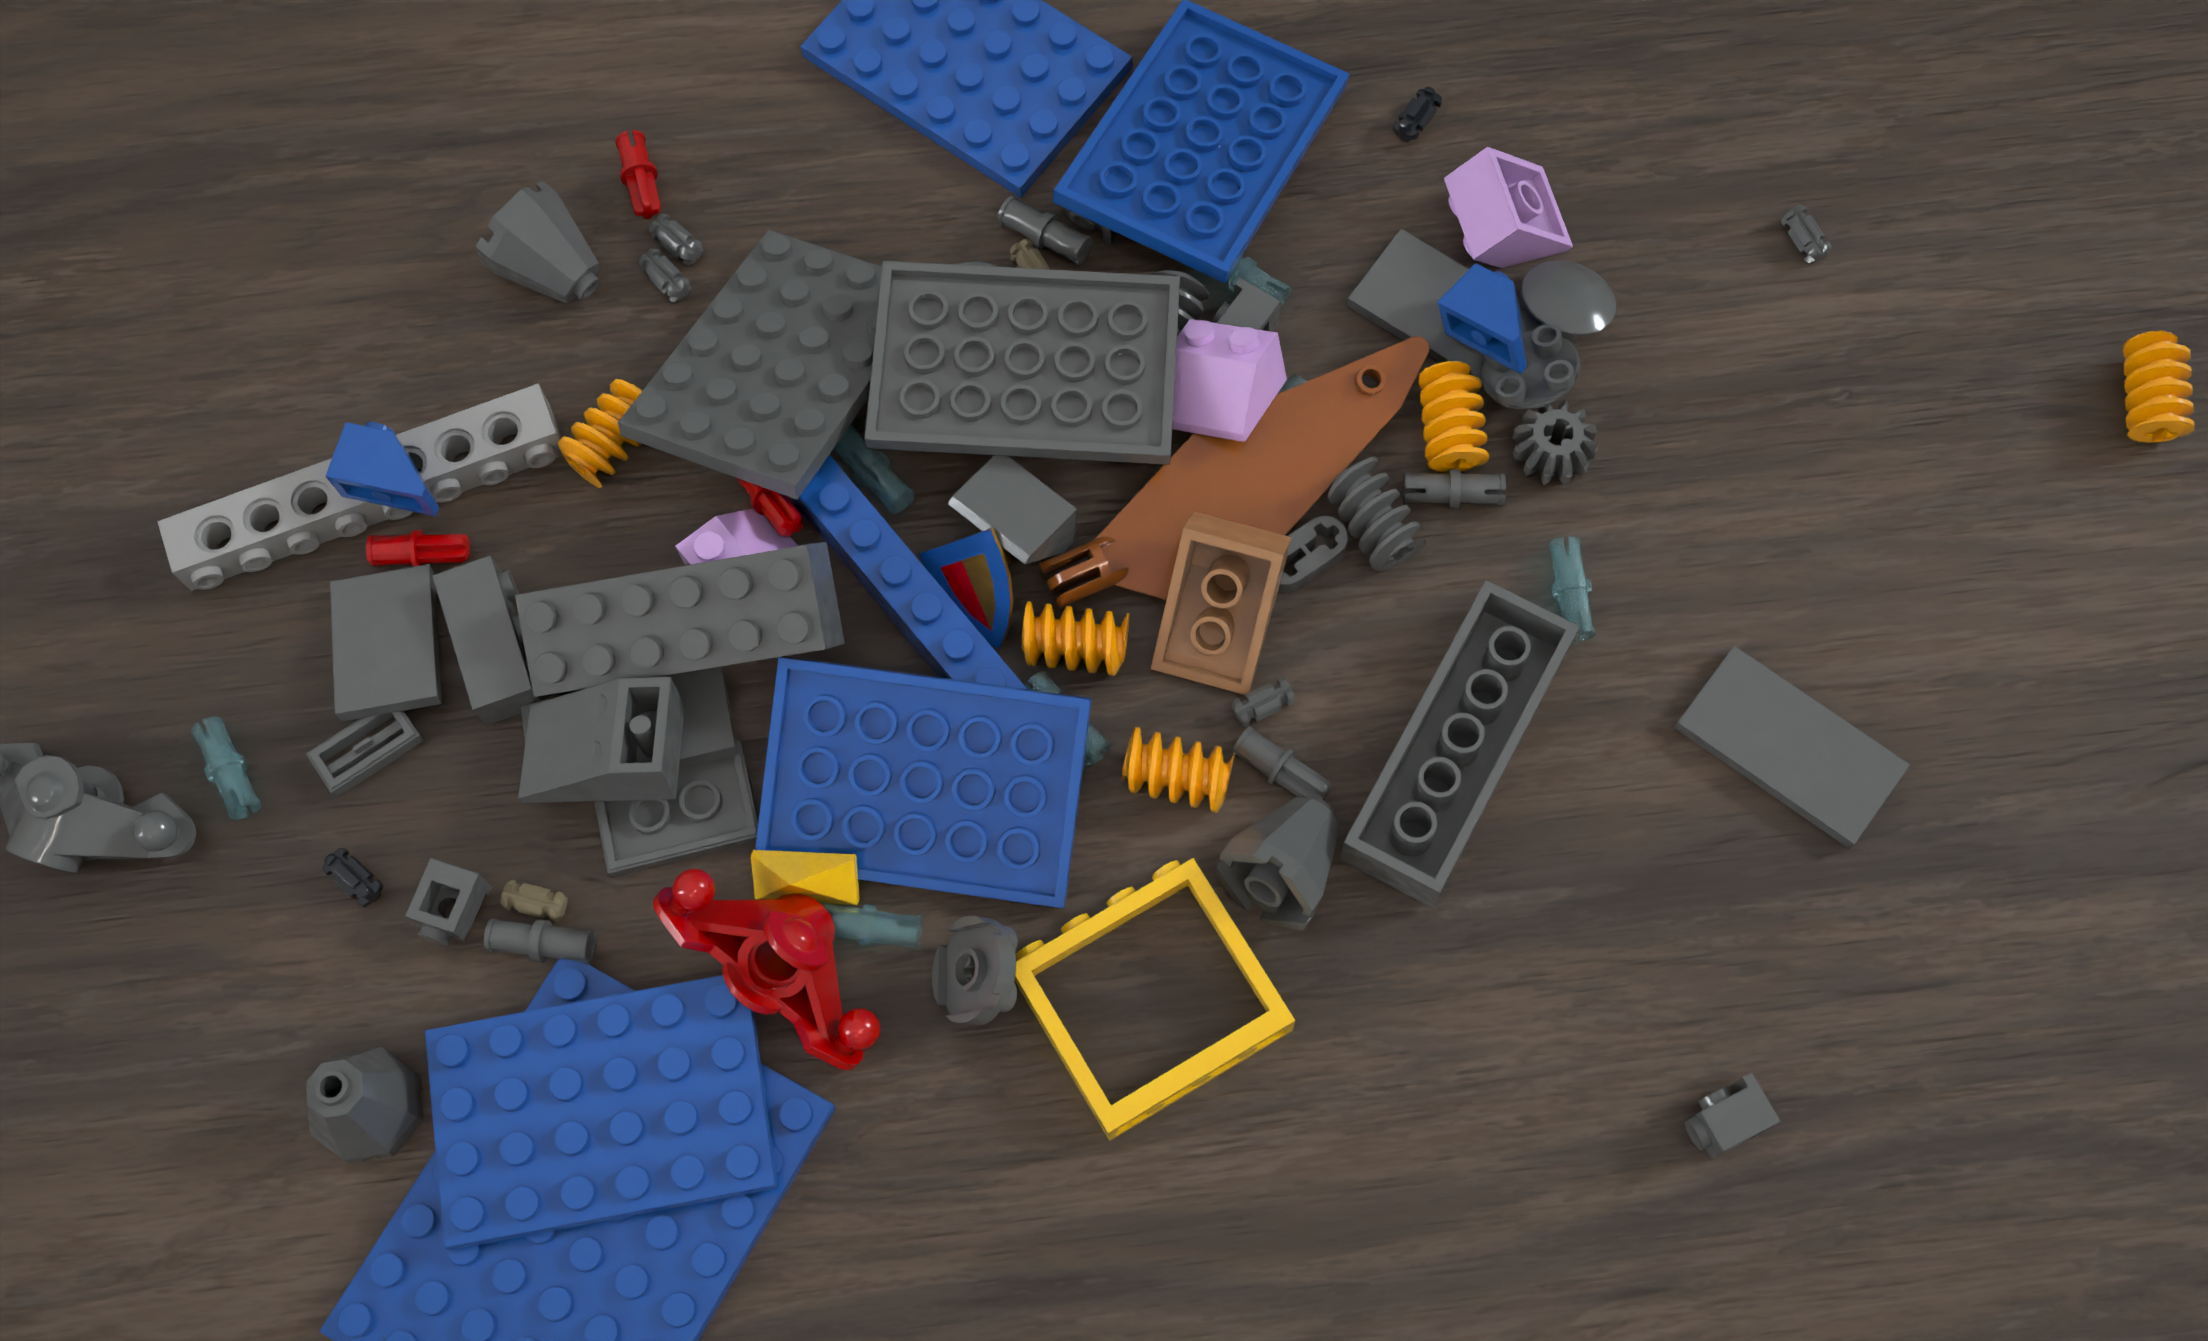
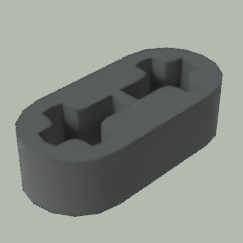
[1278,516,1348,594]

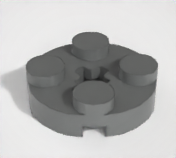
[932,915,1018,1025]

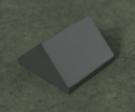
[948,455,1077,564]

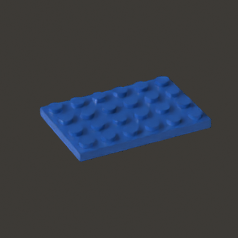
[800,0,1133,198]
[1052,0,1350,283]
[755,656,1092,909]
[425,975,778,1250]

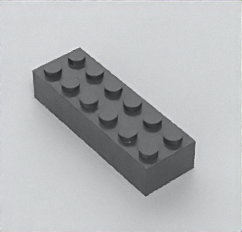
[515,542,845,697]
[1339,580,1580,908]

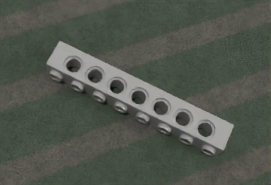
[157,383,562,591]

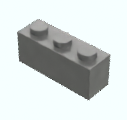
[432,555,543,726]

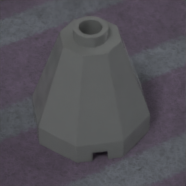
[476,181,600,304]
[1214,797,1341,930]
[306,1047,424,1163]

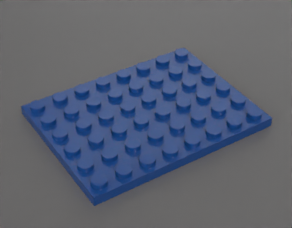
[319,959,836,1341]

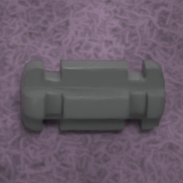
[1781,205,1832,264]
[648,214,704,266]
[638,248,691,303]
[1232,678,1295,727]

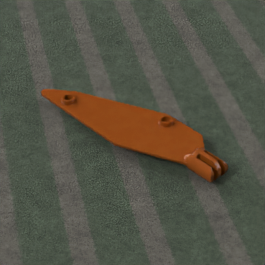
[1039,336,1429,609]

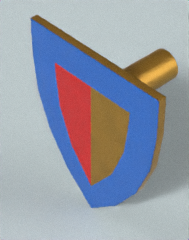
[919,528,1013,649]

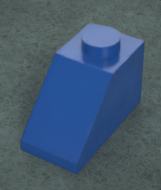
[1437,263,1527,374]
[326,422,440,517]

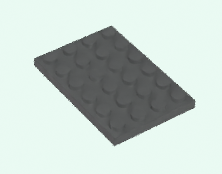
[618,229,882,500]
[865,261,1180,465]

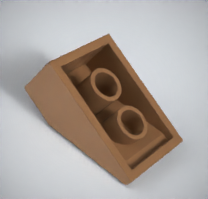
[1151,511,1292,695]

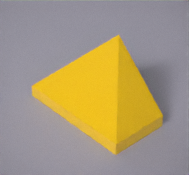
[751,850,860,905]

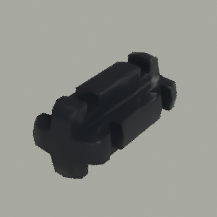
[1393,86,1442,142]
[323,848,383,907]

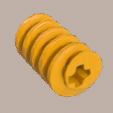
[2123,330,2195,443]
[1418,361,1489,473]
[557,379,643,488]
[1022,601,1130,676]
[1121,727,1235,813]

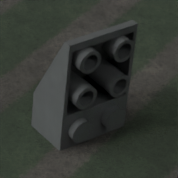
[518,677,685,803]

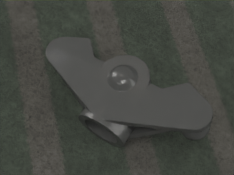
[0,743,196,873]

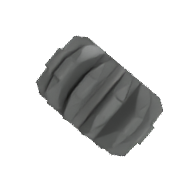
[1512,400,1598,486]

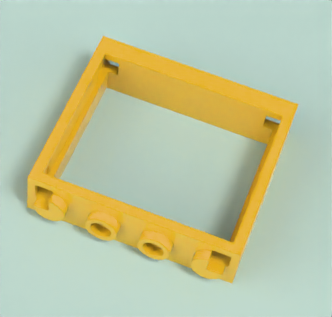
[1014,858,1295,1141]

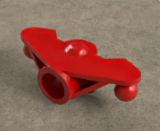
[653,868,881,1070]

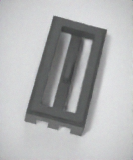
[306,711,424,798]

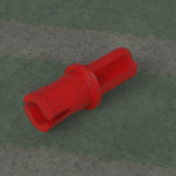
[615,130,661,220]
[735,477,803,537]
[366,530,471,567]

